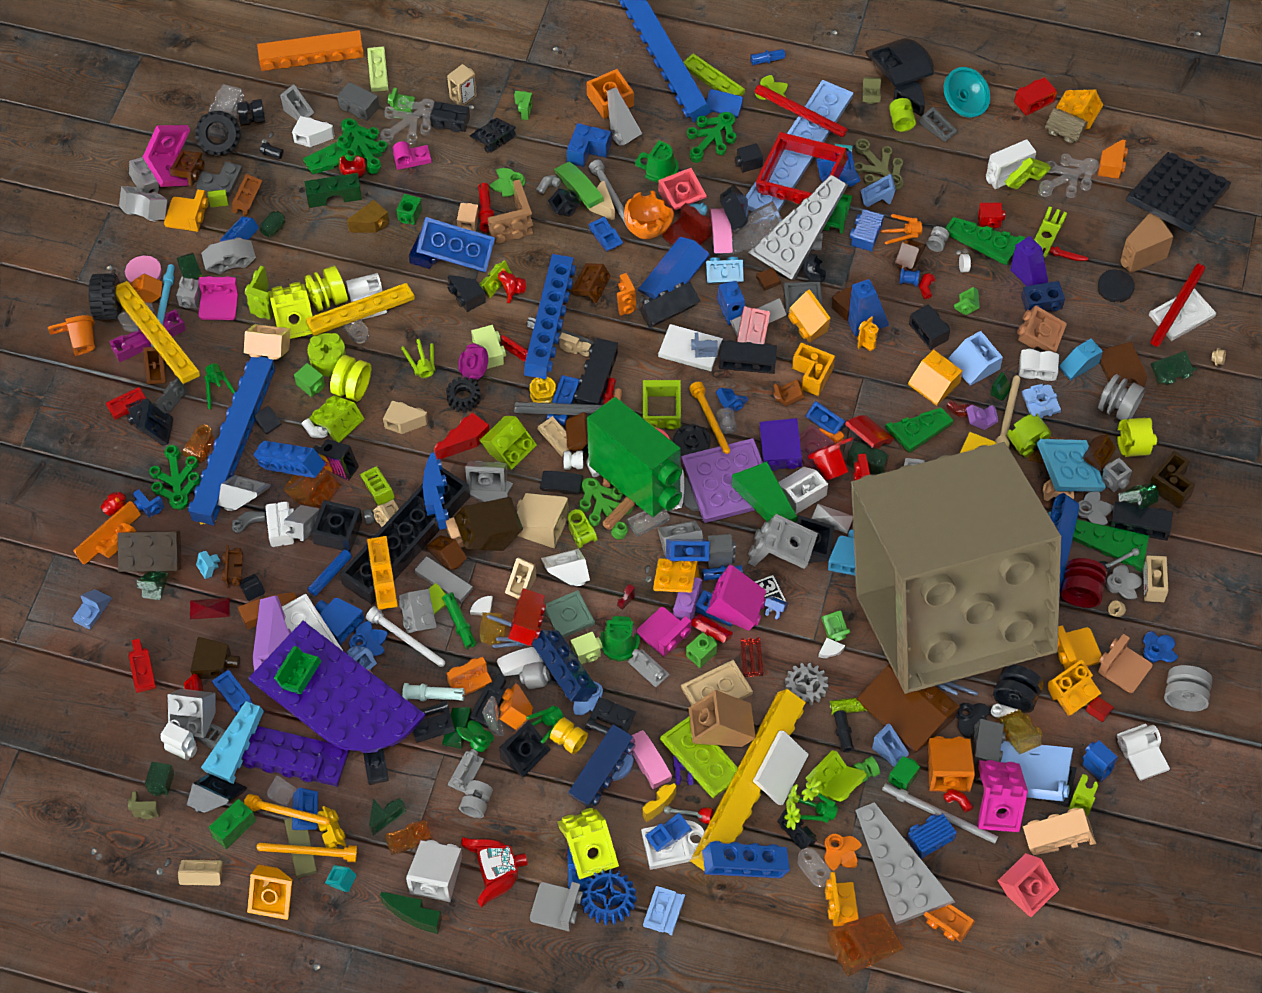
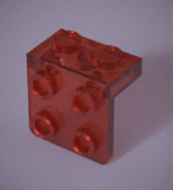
[663,203,712,245]

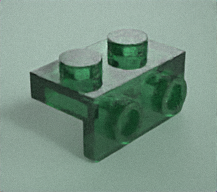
[1150,351,1197,385]

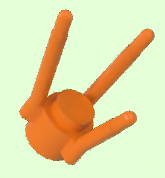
[880,214,922,245]

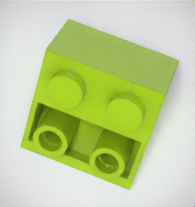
[479,416,537,470]

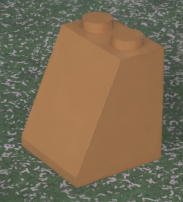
[1121,213,1174,273]
[689,690,756,747]

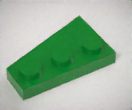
[885,408,953,453]

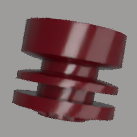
[1060,558,1108,608]

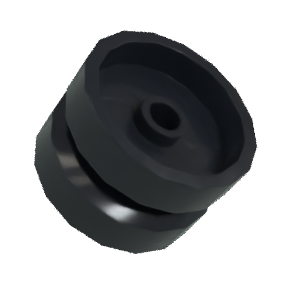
[993,665,1044,713]

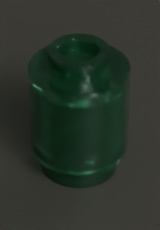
[259,211,285,238]

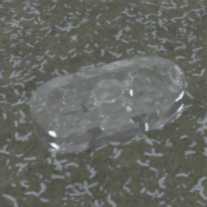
[341,319,369,343]
[797,848,831,887]

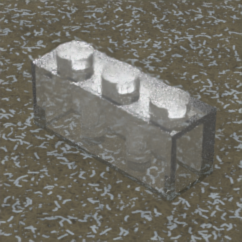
[208,84,244,139]

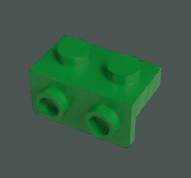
[274,646,321,694]

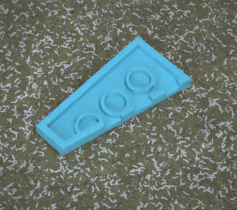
[201,701,264,784]

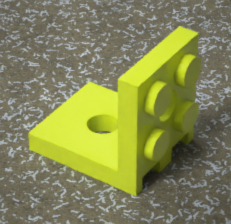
[268,282,312,339]
[557,808,619,879]

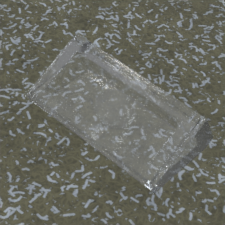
[482,696,504,736]

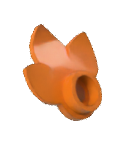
[824,834,862,871]

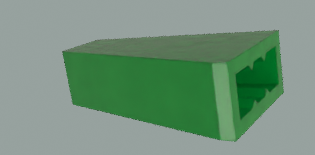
[731,462,797,523]

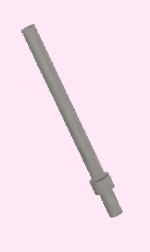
[882,783,998,844]

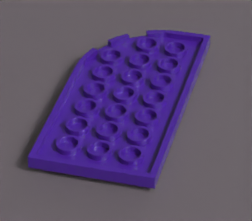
[249,620,425,753]

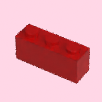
[508,588,546,646]

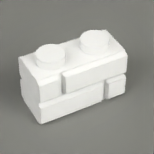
[266,502,295,547]

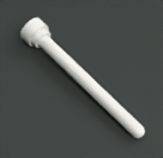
[366,606,445,667]

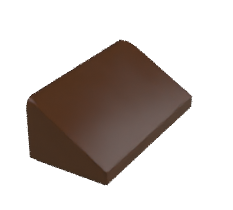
[565,412,588,451]
[1082,434,1116,471]

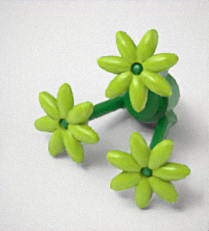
[784,777,838,830]

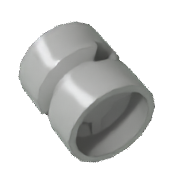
[459,780,493,818]

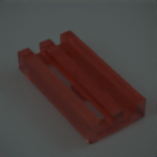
[740,637,764,677]

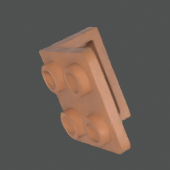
[1098,634,1152,693]

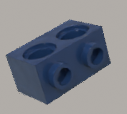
[1021,281,1065,312]

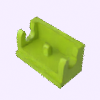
[1069,774,1098,817]

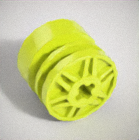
[305,265,348,312]

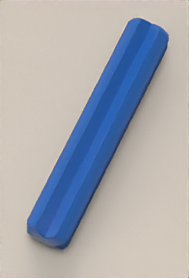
[308,549,352,596]

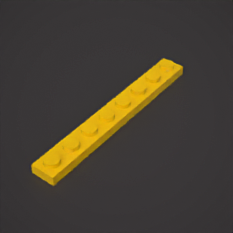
[116,281,200,384]

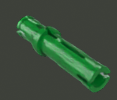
[442,592,477,649]

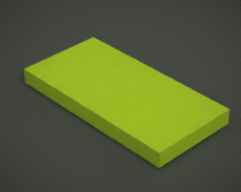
[660,717,738,799]

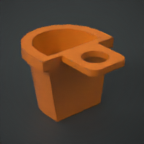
[48,315,95,356]

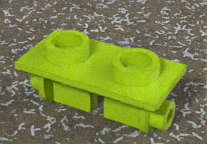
[479,260,512,298]

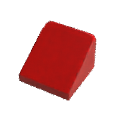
[1086,696,1114,723]

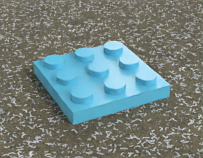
[1037,439,1106,492]

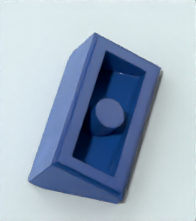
[706,89,743,118]
[219,216,259,242]
[805,401,847,434]
[292,787,318,830]

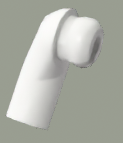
[301,418,328,439]
[991,704,1020,719]

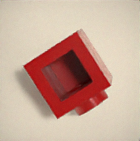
[978,203,1005,229]

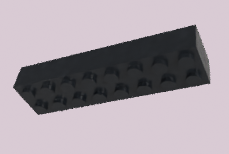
[340,467,471,605]

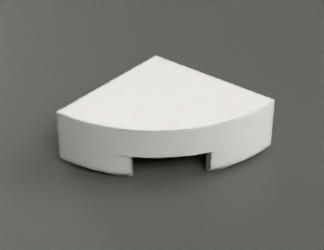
[470,596,493,616]
[818,638,845,659]

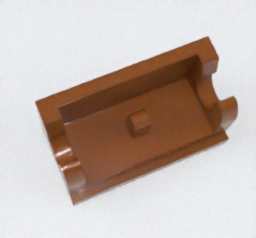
[232,174,263,216]

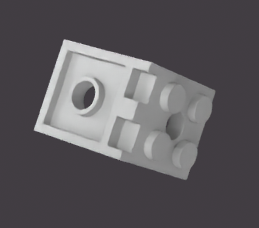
[748,514,818,569]

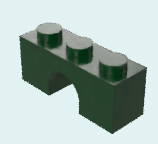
[304,173,362,208]

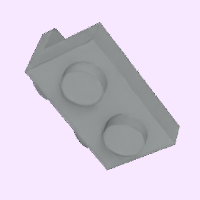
[399,589,436,634]

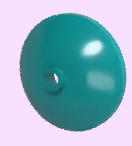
[944,67,990,118]

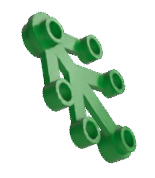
[687,112,736,163]
[337,118,387,174]
[149,445,201,510]

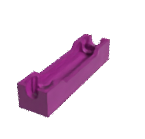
[109,309,186,362]

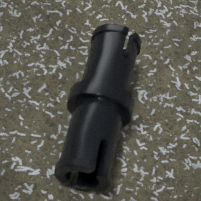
[833,710,854,752]

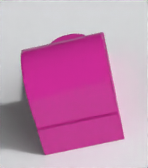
[393,141,431,170]

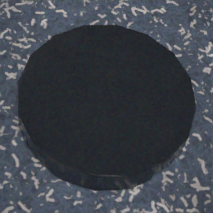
[1098,269,1135,302]
[673,424,711,456]

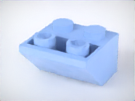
[948,331,1003,386]

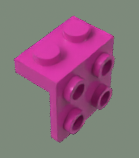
[198,276,239,320]
[637,607,691,657]

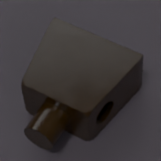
[190,637,240,679]

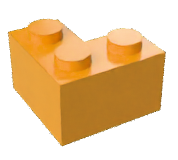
[792,343,835,396]

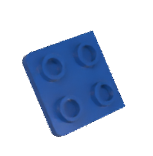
[816,151,861,186]

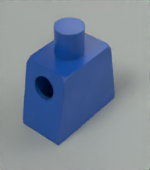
[717,281,745,325]
[315,598,365,645]

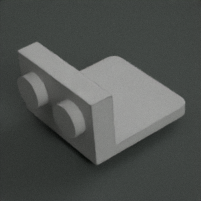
[530,882,583,931]

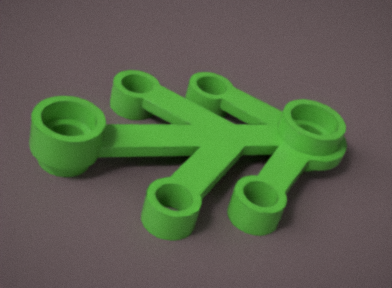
[578,478,633,539]

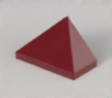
[190,598,230,619]

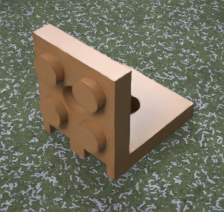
[488,180,533,244]

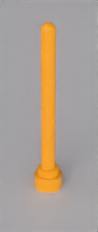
[689,382,730,454]
[244,794,331,826]
[257,843,357,862]

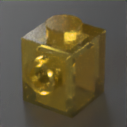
[480,612,506,645]

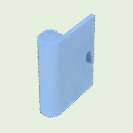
[1001,741,1073,801]

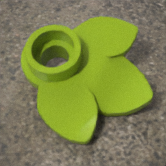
[755,75,788,100]

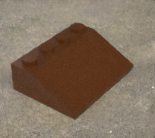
[856,664,960,753]

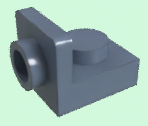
[691,332,718,358]

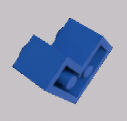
[567,123,611,167]

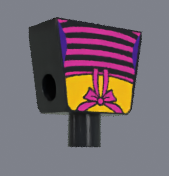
[313,439,359,481]

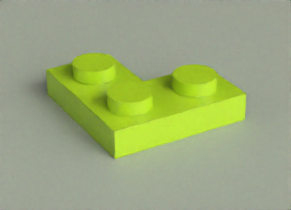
[1004,157,1052,189]

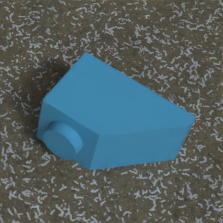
[1059,339,1103,381]

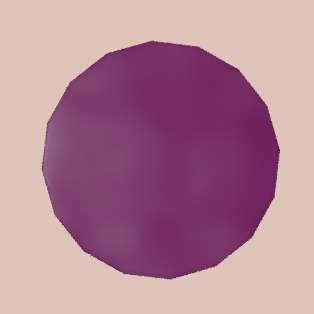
[458,343,488,381]

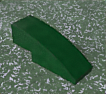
[380,892,442,934]

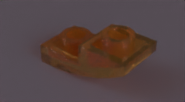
[385,820,432,855]

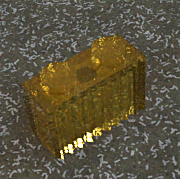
[999,709,1043,755]

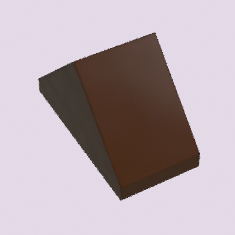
[143,346,166,384]

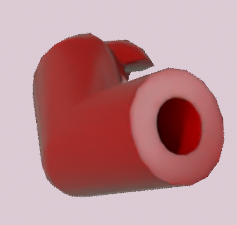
[919,273,935,299]

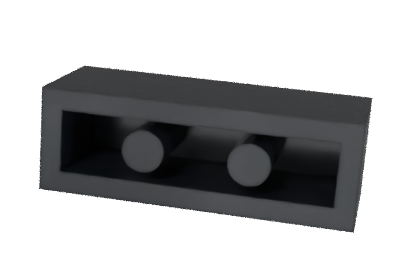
[639,282,700,329]
[719,340,777,374]
[1110,501,1173,541]

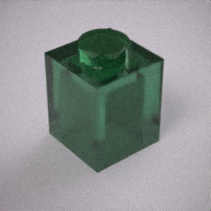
[145,762,175,796]

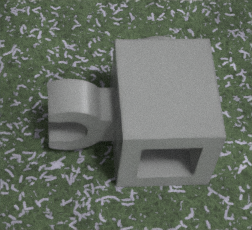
[176,277,201,309]

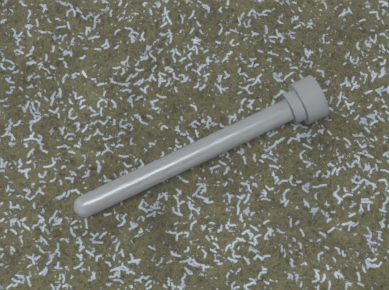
[589,160,627,227]

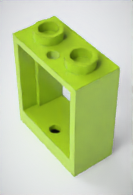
[643,380,681,430]

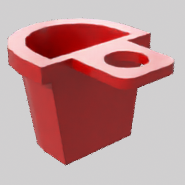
[808,437,853,481]

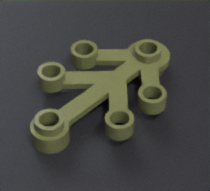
[854,138,903,190]

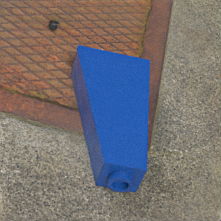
[848,279,889,337]

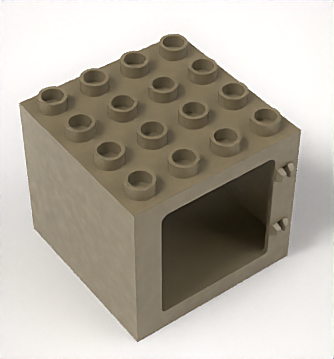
[851,442,1061,694]

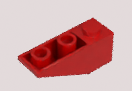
[434,413,490,459]

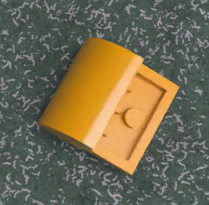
[1048,659,1101,716]

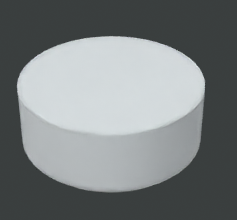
[959,254,971,272]

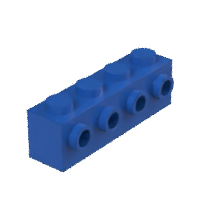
[253,441,326,478]

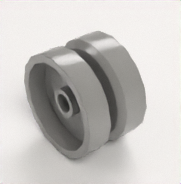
[1164,665,1213,711]

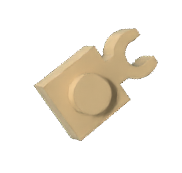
[559,332,591,357]

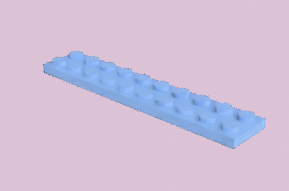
[746,80,853,220]

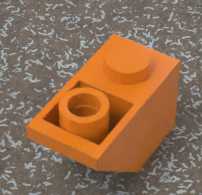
[1098,140,1128,179]
[130,273,162,304]
[500,683,533,730]

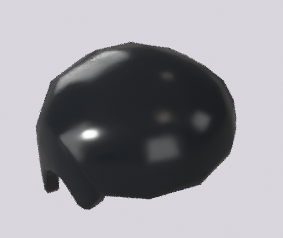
[803,254,826,282]

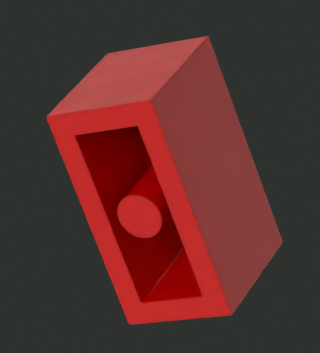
[1014,77,1057,116]

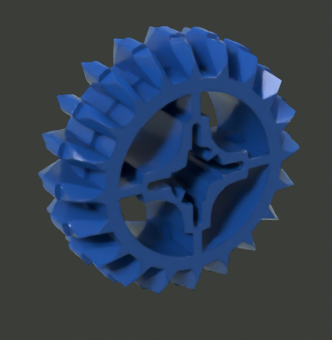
[581,869,637,925]

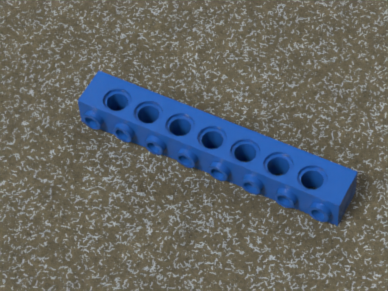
[524,254,576,379]

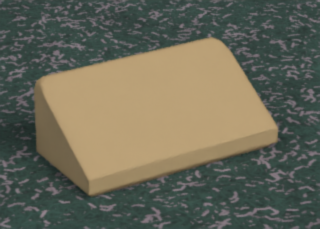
[178,860,223,886]

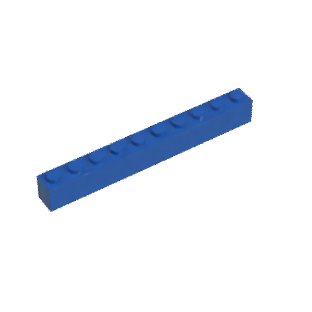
[619,0,712,122]
[188,356,276,525]

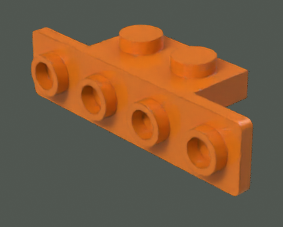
[74,501,141,564]

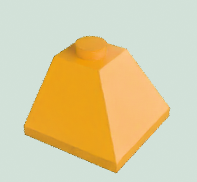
[247,865,293,920]

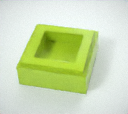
[208,190,228,207]

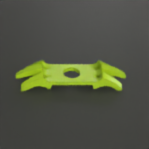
[1034,206,1067,258]

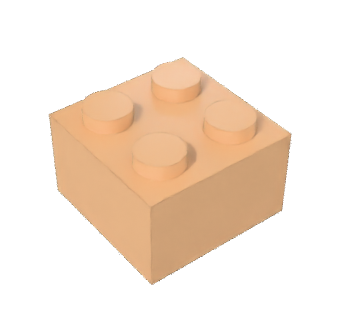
[244,324,291,359]

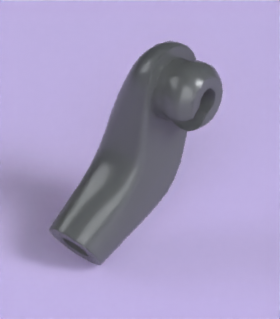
[232,511,266,533]

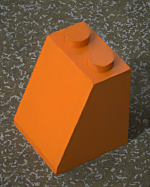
[927,736,975,792]

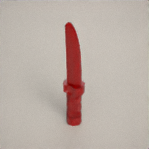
[1043,246,1088,261]
[603,378,616,404]

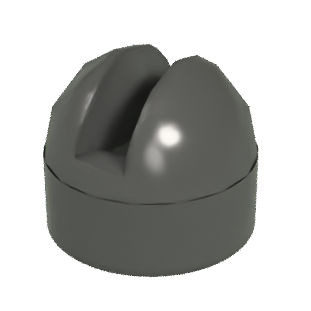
[362,509,376,525]

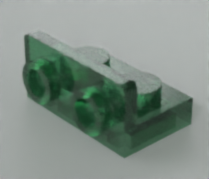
[1118,483,1159,509]

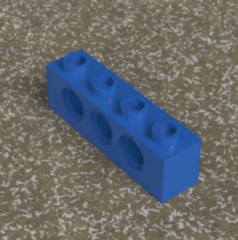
[702,841,790,878]

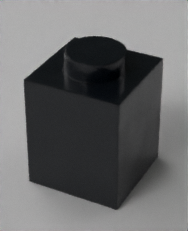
[735,143,763,173]

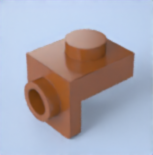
[773,379,805,407]

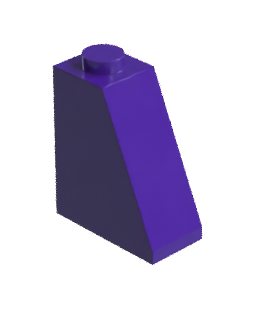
[1011,236,1048,286]

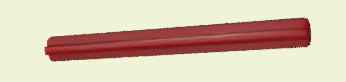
[755,84,847,137]
[1150,263,1205,347]

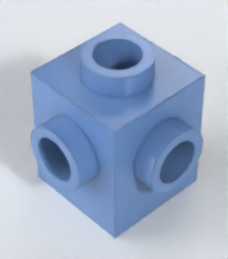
[346,646,377,671]

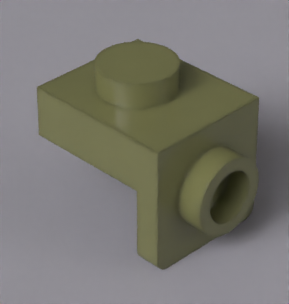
[862,77,881,104]
[128,791,159,819]

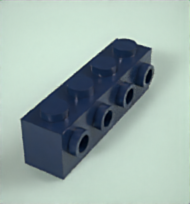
[532,630,598,702]
[568,725,636,808]

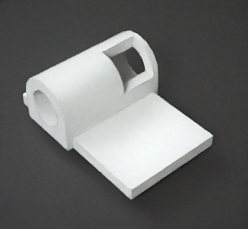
[346,273,387,320]
[1116,724,1170,781]

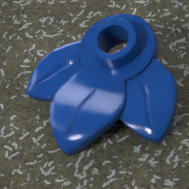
[349,621,387,656]
[1143,631,1178,662]

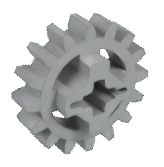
[785,663,828,705]

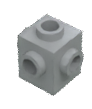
[1102,458,1132,492]

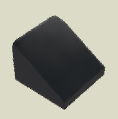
[254,406,282,435]
[239,574,265,601]

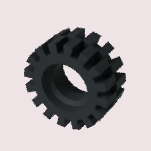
[446,377,481,413]

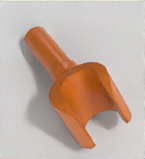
[818,428,844,444]

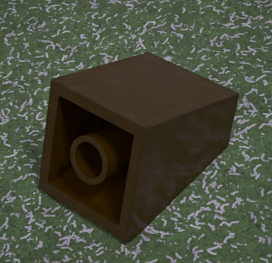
[454,497,523,551]

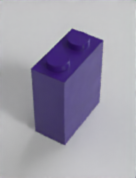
[759,418,802,471]

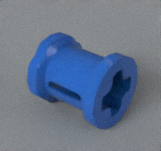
[899,268,920,287]

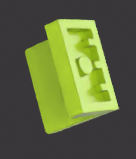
[309,396,364,442]

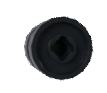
[237,99,265,125]

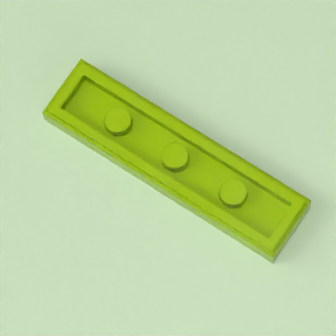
[683,53,745,96]

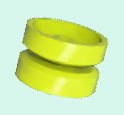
[330,355,372,402]

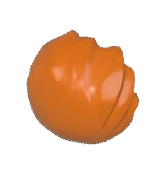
[624,191,674,239]

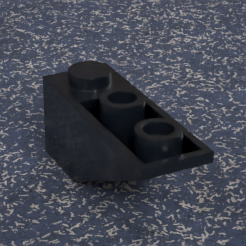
[720,184,748,231]

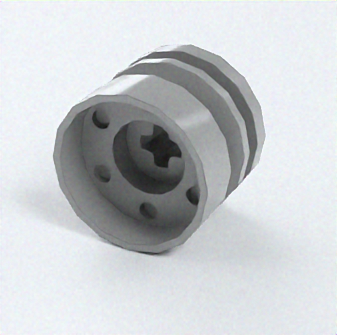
[1098,374,1145,420]

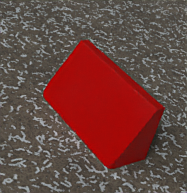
[501,335,528,362]

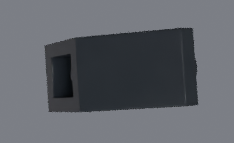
[447,275,486,312]

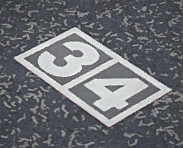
[755,575,786,612]

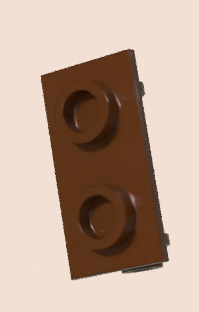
[222,545,243,588]

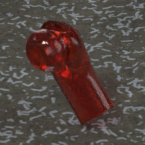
[946,400,973,417]

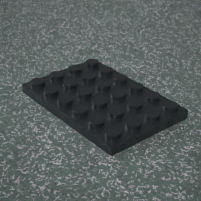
[1126,152,1231,233]

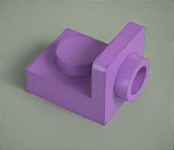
[966,405,998,430]

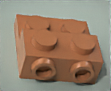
[1017,306,1067,353]

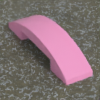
[710,208,733,253]

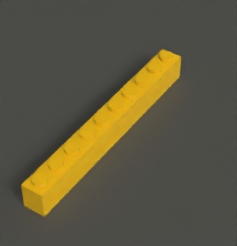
[690,689,806,871]

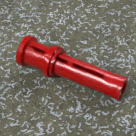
[478,183,494,233]

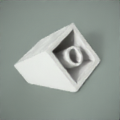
[406,840,462,902]

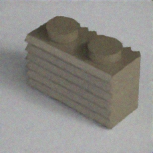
[1045,108,1088,143]

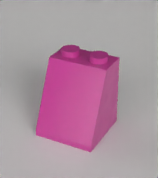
[706,565,766,631]

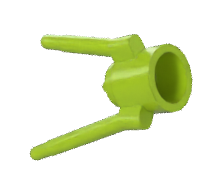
[401,339,436,378]

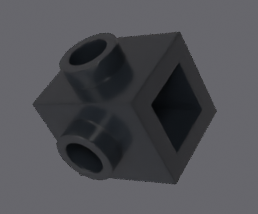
[548,188,581,217]
[125,398,154,429]

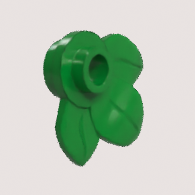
[456,720,494,752]

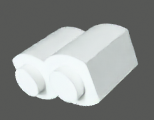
[1019,349,1059,381]
[161,722,197,760]

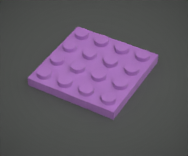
[681,438,763,523]

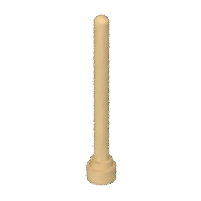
[995,375,1020,448]

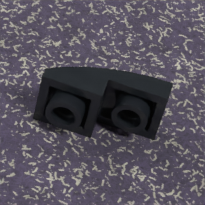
[540,471,584,494]

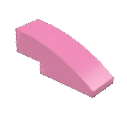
[631,730,672,789]

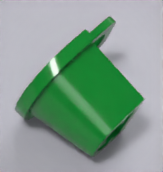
[635,140,679,183]
[600,616,640,662]

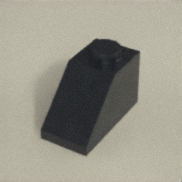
[893,81,925,117]

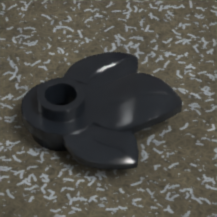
[956,703,991,738]

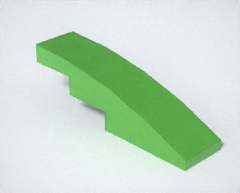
[554,161,604,209]

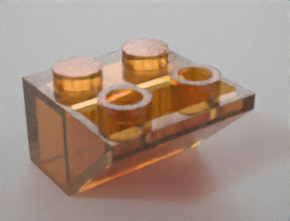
[283,467,341,509]

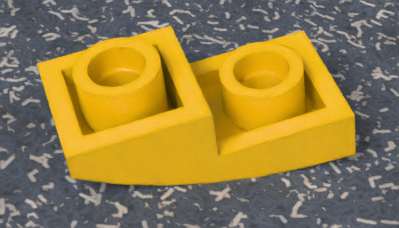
[642,783,676,822]

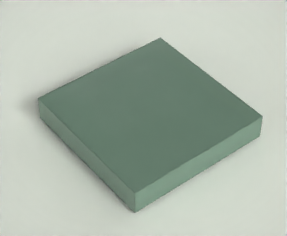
[545,590,595,638]

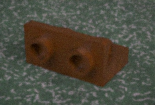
[170,150,205,186]
[571,263,611,303]

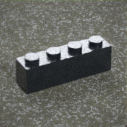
[574,338,618,405]

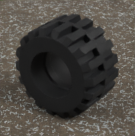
[195,110,241,156]
[89,273,122,320]

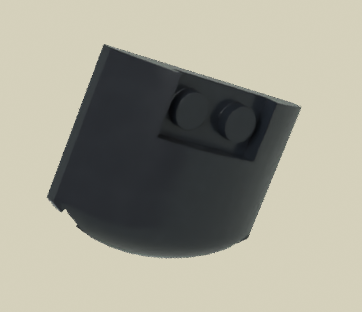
[866,38,934,87]

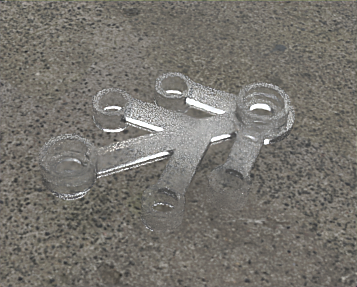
[380,97,434,144]
[1038,154,1099,198]

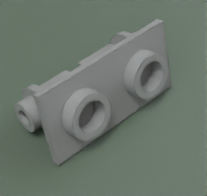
[628,649,670,688]
[448,749,484,793]

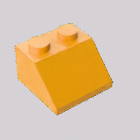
[788,289,831,343]
[908,350,963,406]

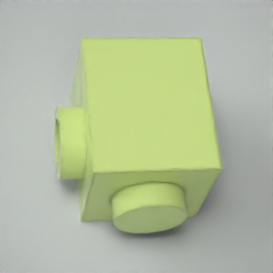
[571,632,603,664]

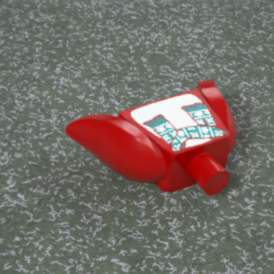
[461,837,528,908]

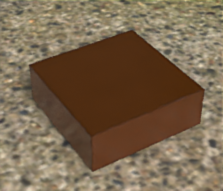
[756,267,781,291]

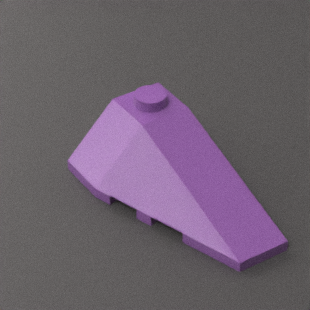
[253,596,291,671]

